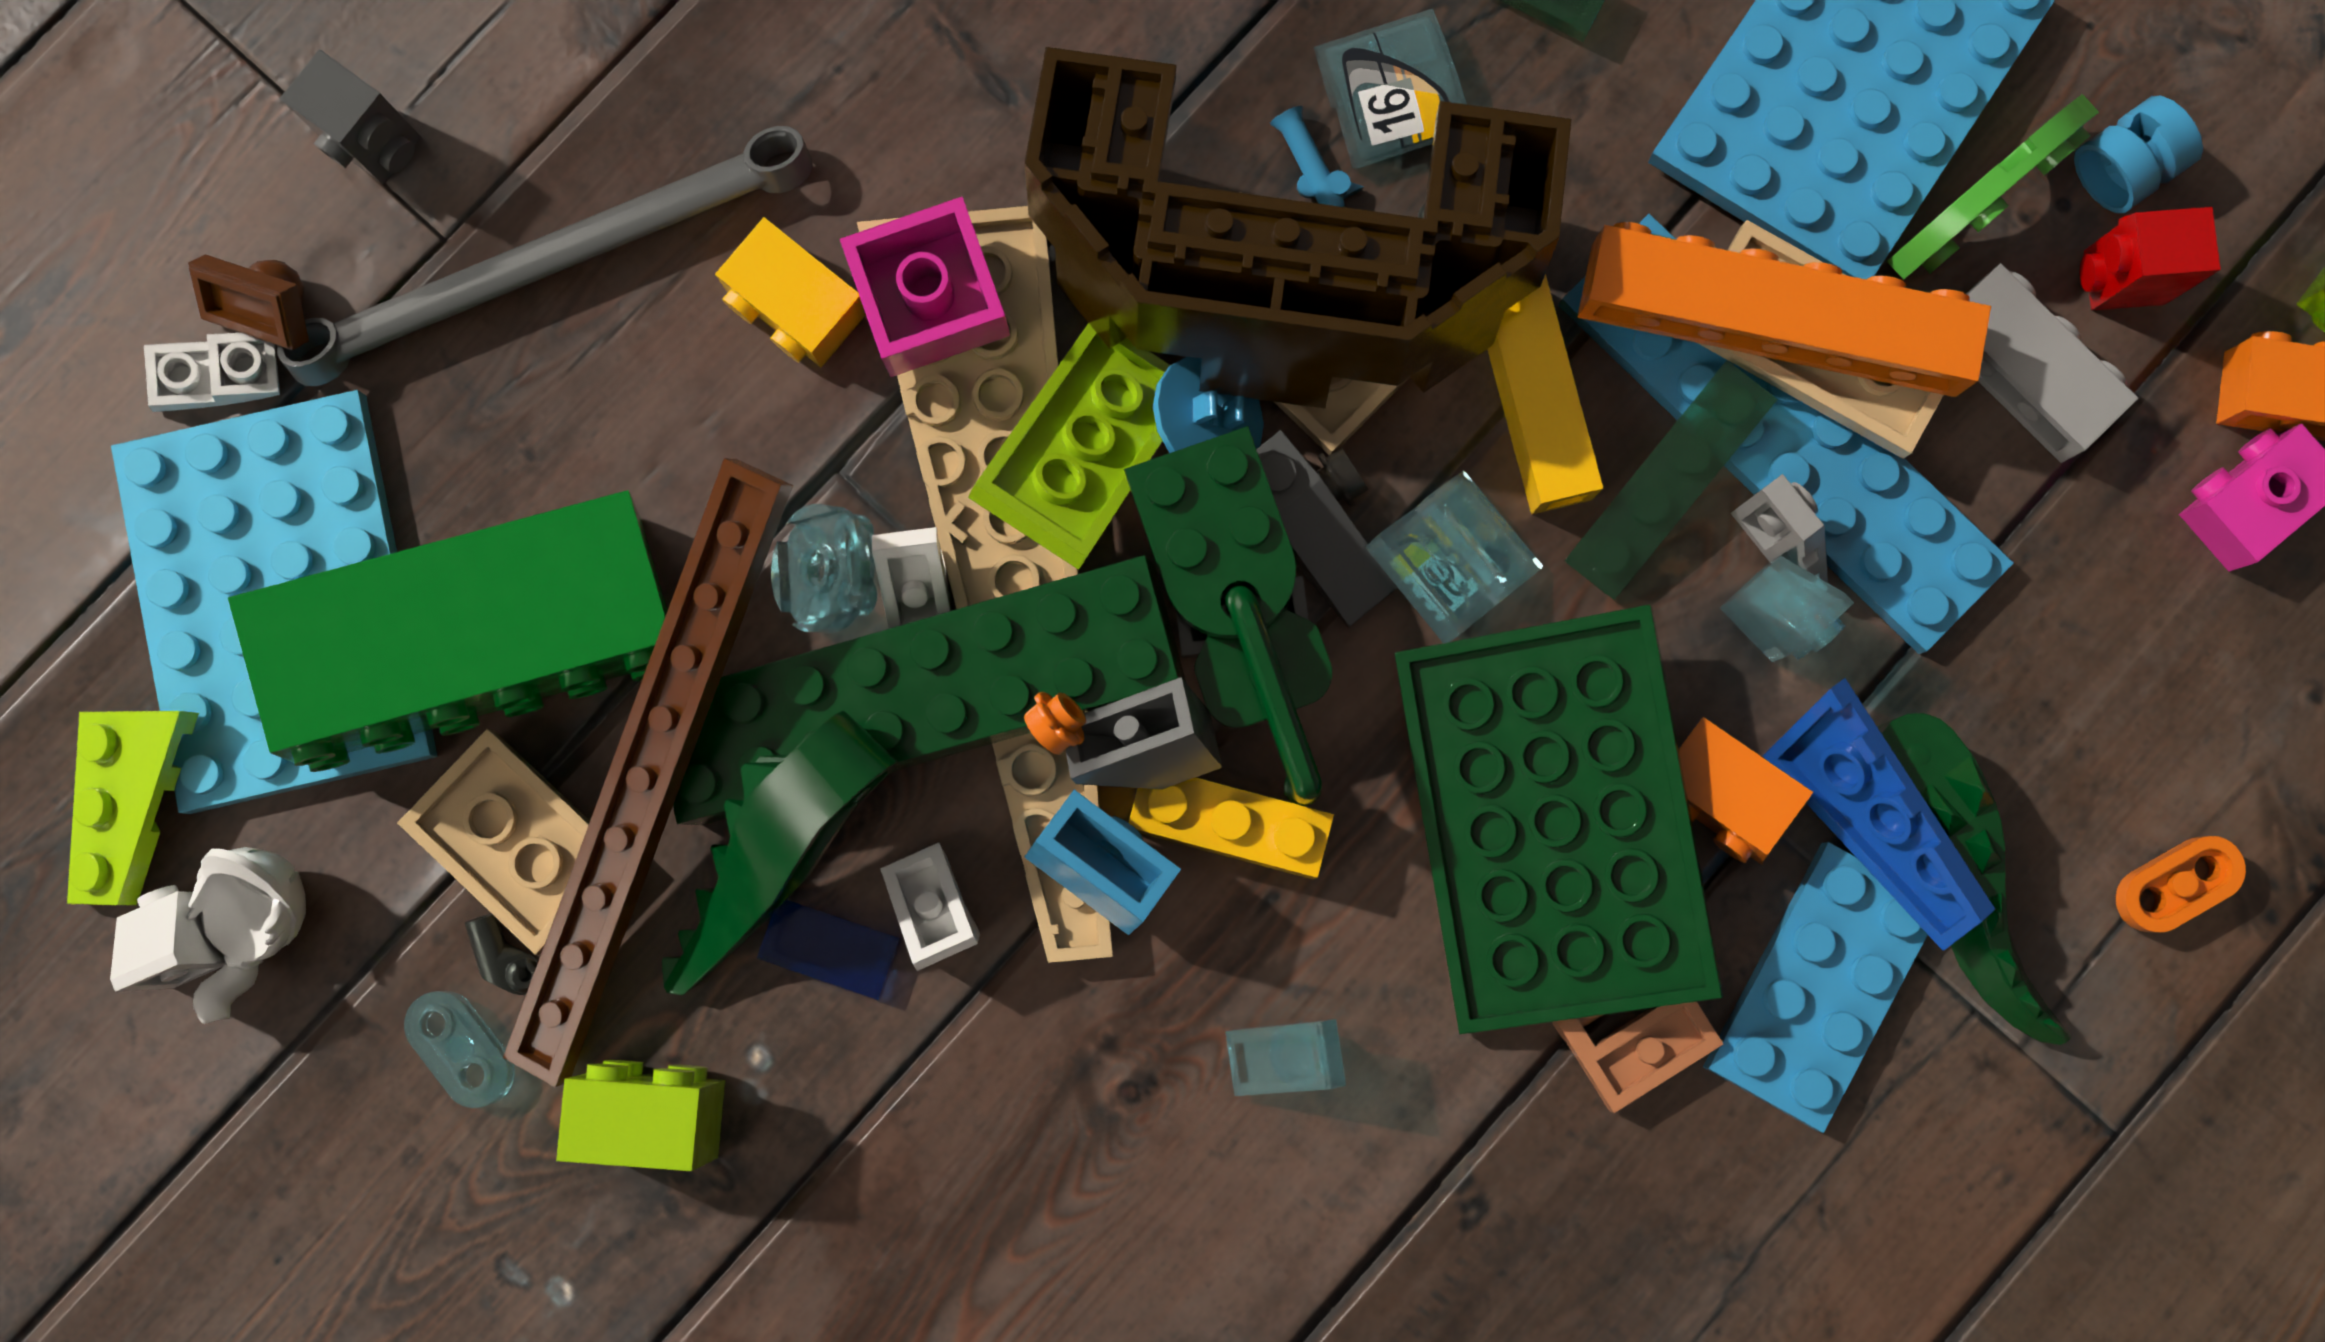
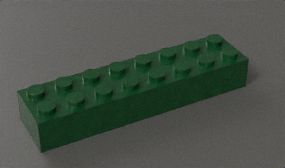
[673,555,1186,825]

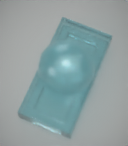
[1225,1019,1346,1096]

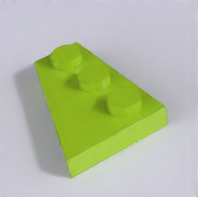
[67,711,199,905]

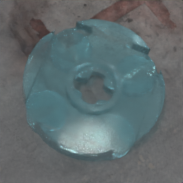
[771,504,878,633]

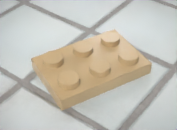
[397,729,590,955]

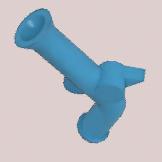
[1270,106,1364,207]

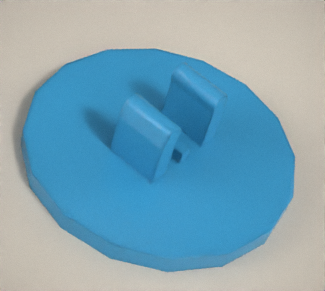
[1153,357,1264,453]

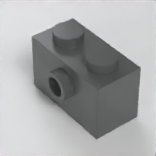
[279,49,421,185]

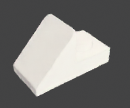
[872,527,953,628]
[880,842,980,971]

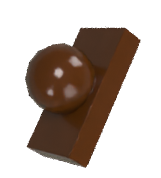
[188,254,309,350]

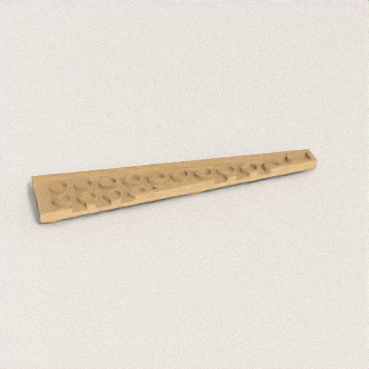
[857,206,1113,963]

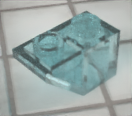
[1720,556,1854,663]

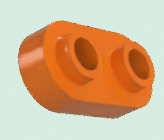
[2116,836,2246,932]

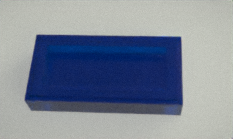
[757,899,902,1000]

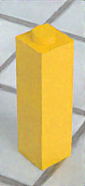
[1487,274,1603,515]

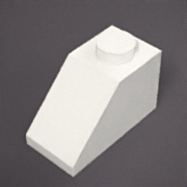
[110,885,226,992]

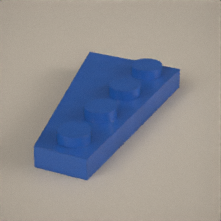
[1763,678,1995,951]

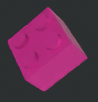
[840,196,1010,377]

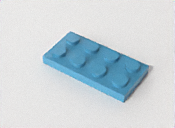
[1703,842,1928,1133]

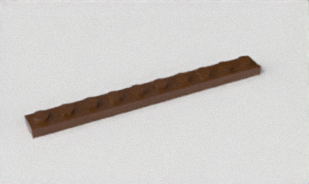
[503,458,793,1087]

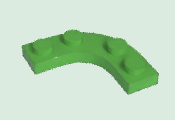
[1887,94,2099,280]

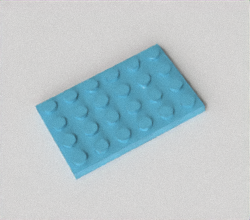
[111,390,438,814]

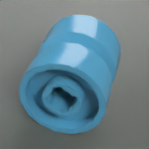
[2074,96,2203,213]

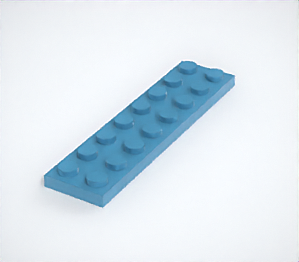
[1558,214,2013,654]

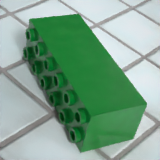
[227,490,668,772]

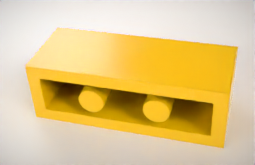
[1128,777,1334,879]

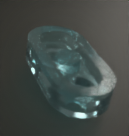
[404,991,515,1108]

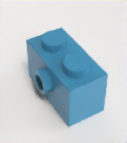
[1024,789,1181,935]

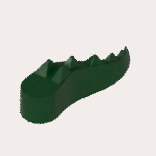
[662,711,898,995]
[1877,713,2072,1045]

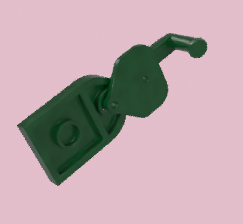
[1124,426,1332,806]

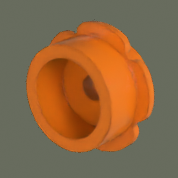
[1024,692,1086,755]

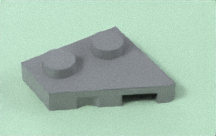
[1730,474,1828,608]

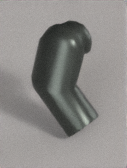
[465,913,539,995]

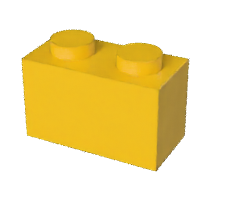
[715,217,866,367]

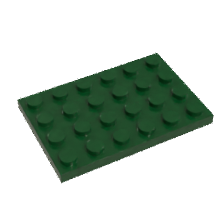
[1395,605,1723,1035]

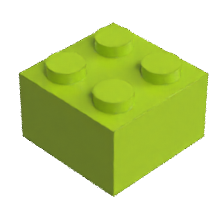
[556,1060,725,1171]

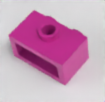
[2179,423,2325,572]

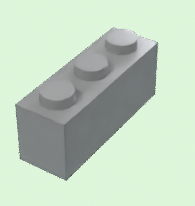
[1966,263,2138,463]

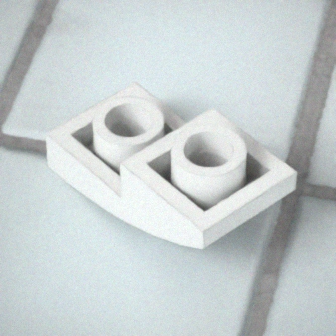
[144,333,280,412]

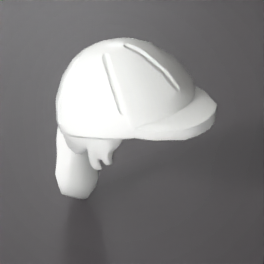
[187,847,306,1024]

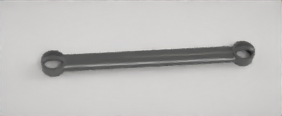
[277,126,813,386]

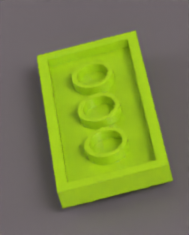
[968,323,1171,570]

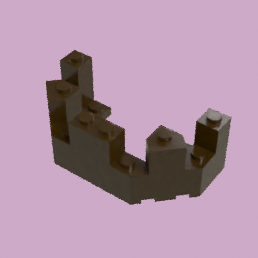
[1024,47,1572,409]

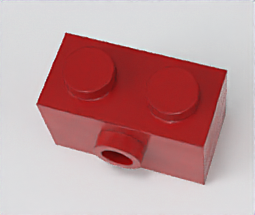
[2080,207,2221,311]

